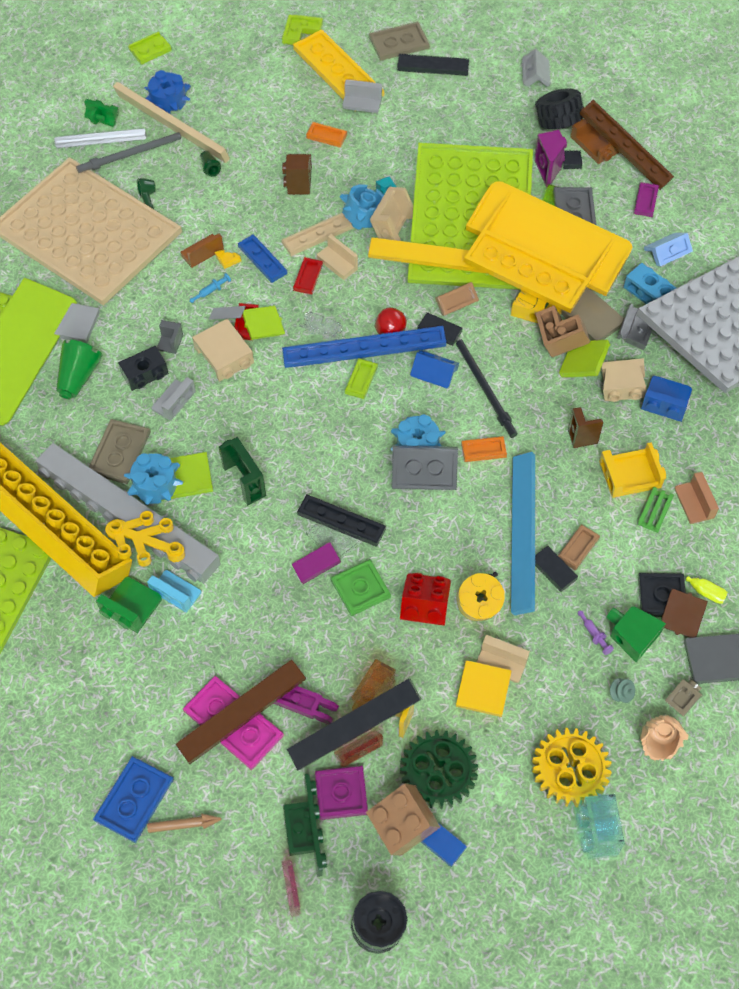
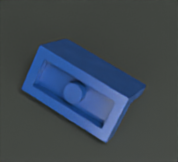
[410,350,460,388]

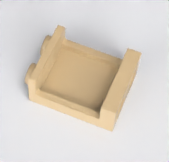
[370,187,413,241]
[192,319,254,382]

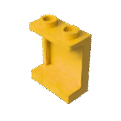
[599,442,666,498]

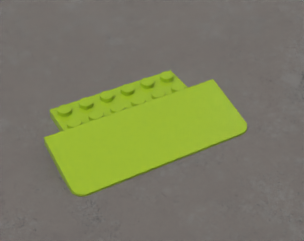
[0,277,77,426]

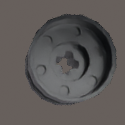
[351,891,408,954]

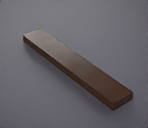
[579,99,674,190]
[175,659,306,765]

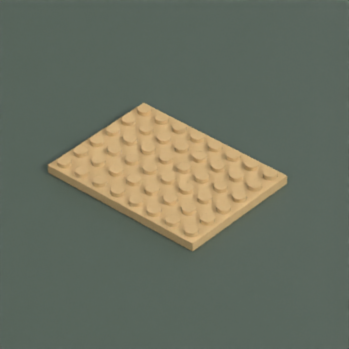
[0,157,182,306]

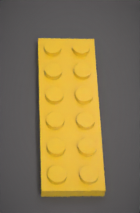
[293,30,384,111]

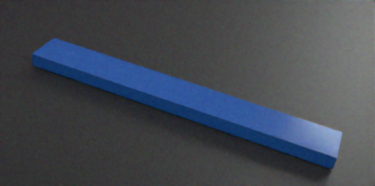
[282,326,446,368]

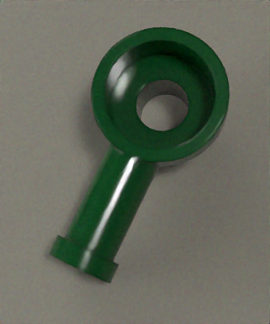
[137,178,156,209]

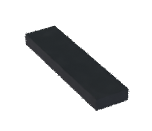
[397,54,470,76]
[297,494,386,547]

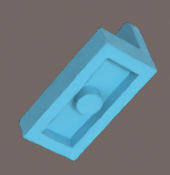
[147,570,201,613]

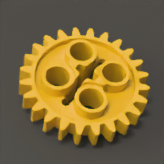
[532,728,612,807]

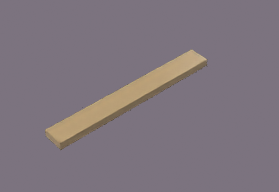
[113,82,230,163]

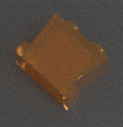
[351,659,396,711]

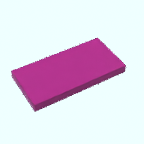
[183,676,284,771]

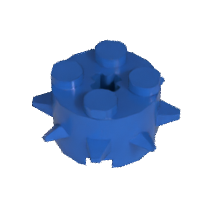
[144,70,191,114]

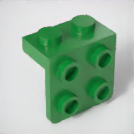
[96,577,162,633]

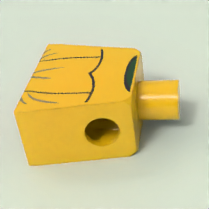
[511,290,562,324]

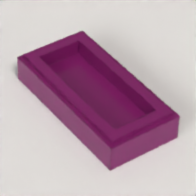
[634,182,659,218]
[291,542,341,584]

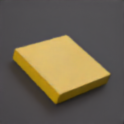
[456,660,512,717]

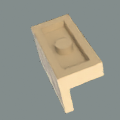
[316,234,358,280]
[476,635,530,683]

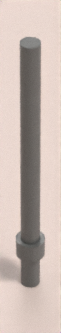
[76,132,181,173]

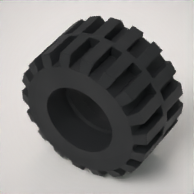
[535,88,584,130]

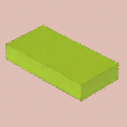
[345,358,378,399]

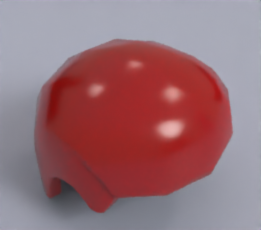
[374,307,407,334]

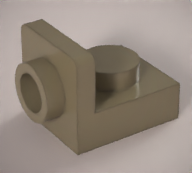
[665,679,703,716]

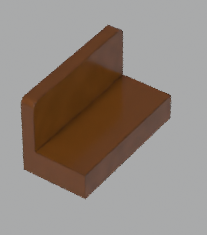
[568,407,603,448]

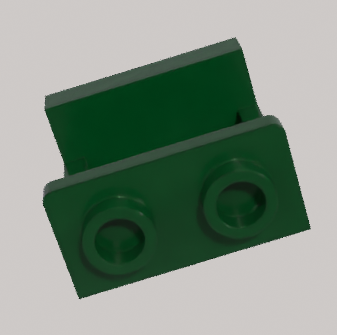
[219,437,266,506]

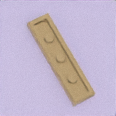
[282,213,353,256]

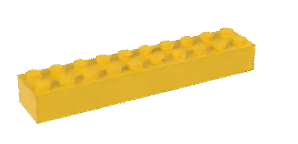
[0,443,132,597]

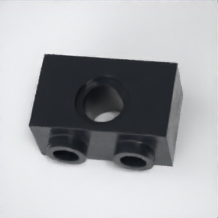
[118,346,169,391]

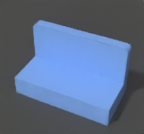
[644,233,693,266]

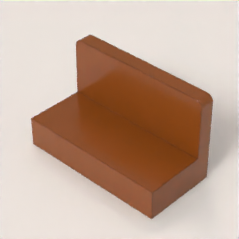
[180,233,224,268]

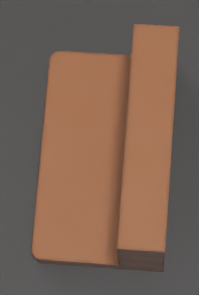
[675,472,719,524]

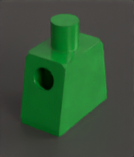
[606,606,666,663]

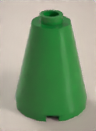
[56,339,103,400]

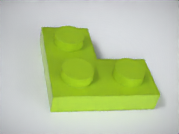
[282,14,323,45]

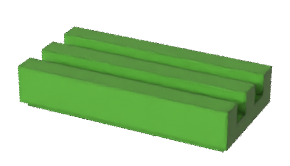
[637,487,674,533]

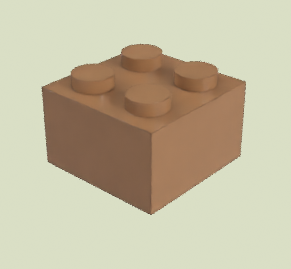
[366,784,440,855]

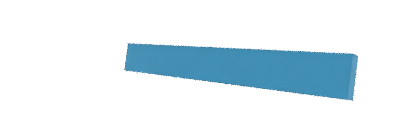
[511,452,535,615]

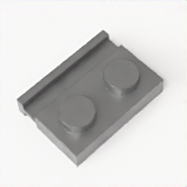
[617,304,652,350]

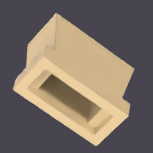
[602,358,646,402]

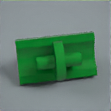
[84,99,118,127]

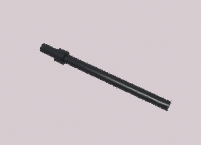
[456,339,518,438]

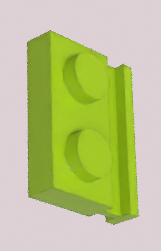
[128,31,172,65]

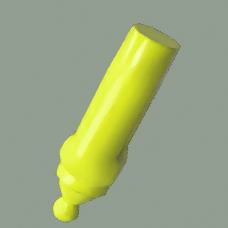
[686,576,728,604]

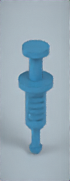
[189,273,231,303]

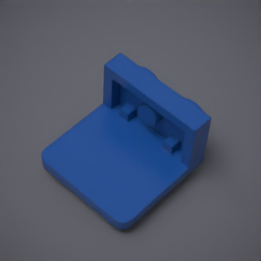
[641,376,692,422]

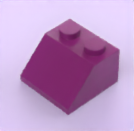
[534,130,567,187]

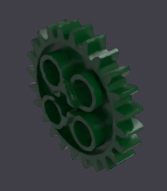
[400,730,479,809]

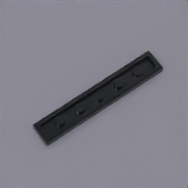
[287,678,422,771]

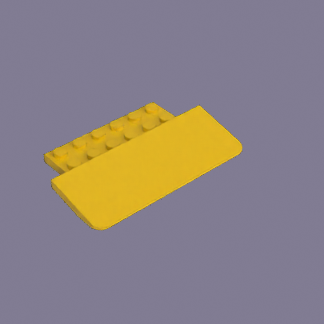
[464,181,632,313]

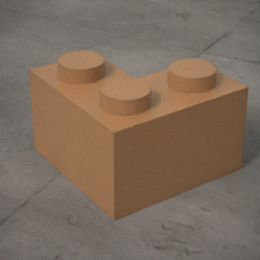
[535,306,590,357]

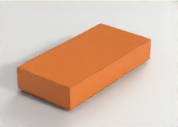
[306,122,347,148]
[461,436,507,462]

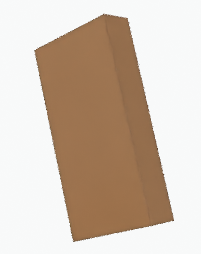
[435,282,479,316]
[558,524,600,571]

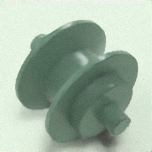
[610,678,635,703]

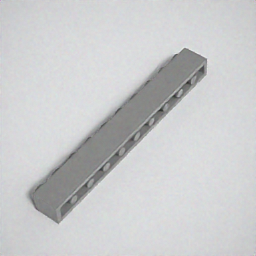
[35,443,221,584]

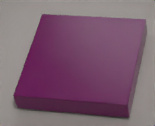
[315,766,368,820]

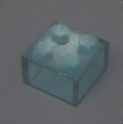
[576,794,625,860]

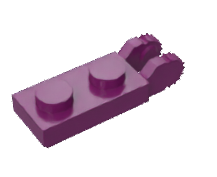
[274,686,339,725]

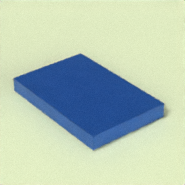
[93,756,174,843]

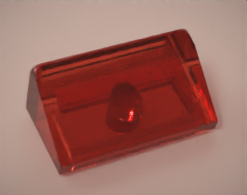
[334,731,383,768]

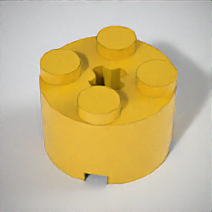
[456,573,505,621]

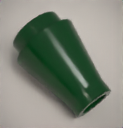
[200,151,221,177]

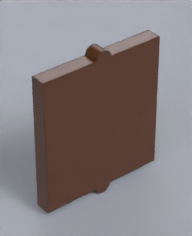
[661,589,708,638]

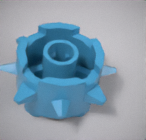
[340,184,384,230]
[390,414,446,451]
[124,453,183,505]

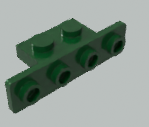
[283,773,327,877]

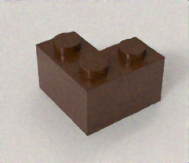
[282,154,312,195]

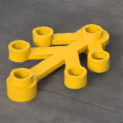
[105,511,185,567]

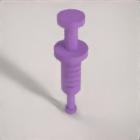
[578,610,614,655]

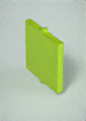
[242,305,285,340]

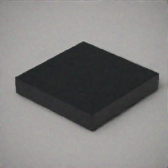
[638,573,686,617]

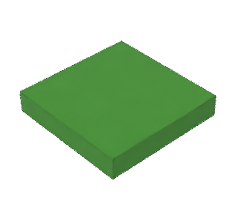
[331,559,391,617]

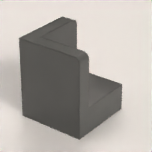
[157,320,183,354]

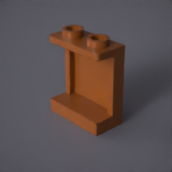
[570,119,620,164]

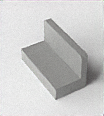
[522,48,551,87]
[343,79,382,113]
[152,377,196,421]

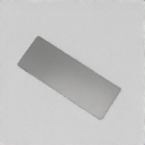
[209,306,245,320]

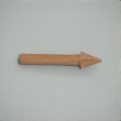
[147,813,221,833]

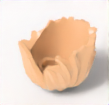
[641,715,689,761]

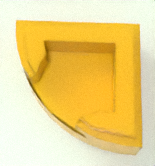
[215,250,241,269]

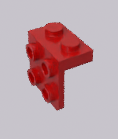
[400,573,451,626]

